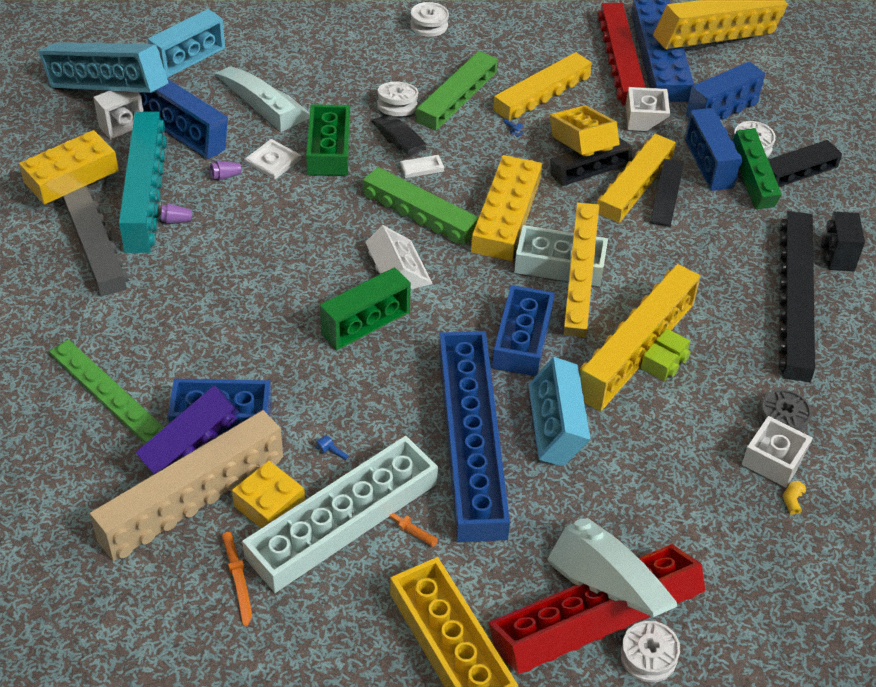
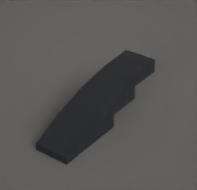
[371,114,426,156]
[650,159,684,227]

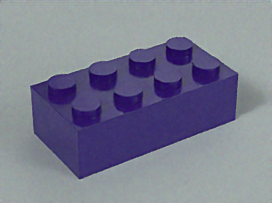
[136,386,240,474]

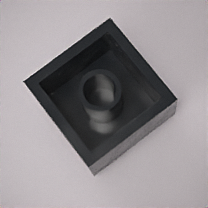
[821,211,865,272]

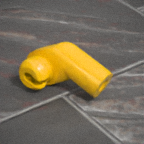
[783,481,806,515]

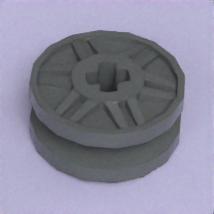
[758,389,812,433]

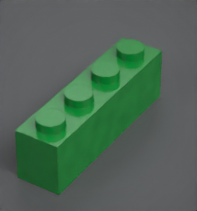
[732,128,782,210]

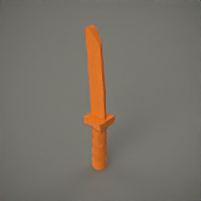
[388,513,438,547]
[222,532,252,626]

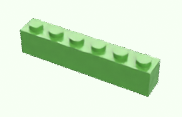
[415,51,498,131]
[363,167,479,245]

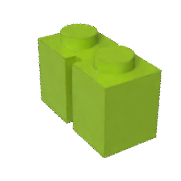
[641,329,691,382]

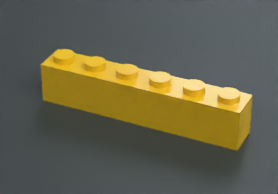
[493,52,592,121]
[597,134,676,223]
[564,203,599,338]

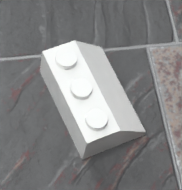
[366,225,433,289]

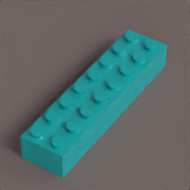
[119,112,167,253]

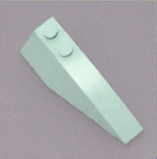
[215,66,310,132]
[548,518,677,617]

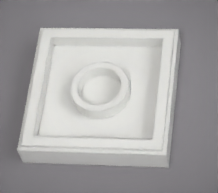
[244,139,302,179]

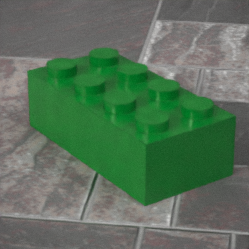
[306,104,351,175]
[320,267,411,351]

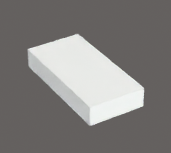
[400,155,444,178]

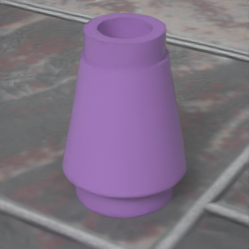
[210,161,241,181]
[161,203,192,224]

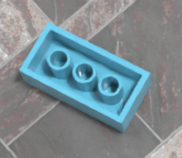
[148,9,225,78]
[528,357,590,466]

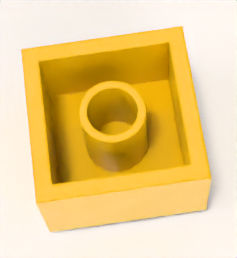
[232,460,305,528]

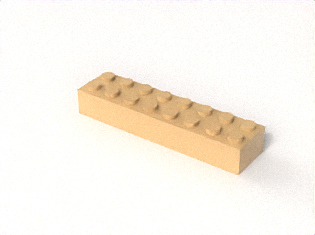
[90,410,283,562]

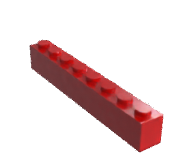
[597,3,645,106]

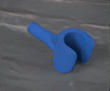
[503,119,523,138]
[316,436,349,460]

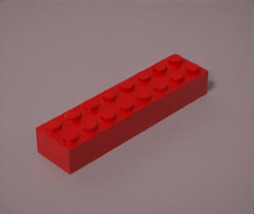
[488,544,706,674]

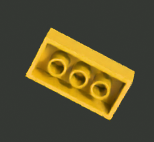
[549,105,620,156]
[19,130,119,205]

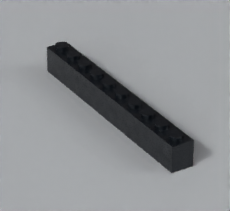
[779,211,815,383]

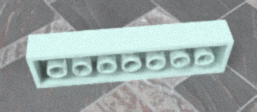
[242,436,438,593]

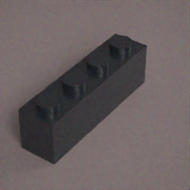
[550,137,632,186]
[768,140,842,187]

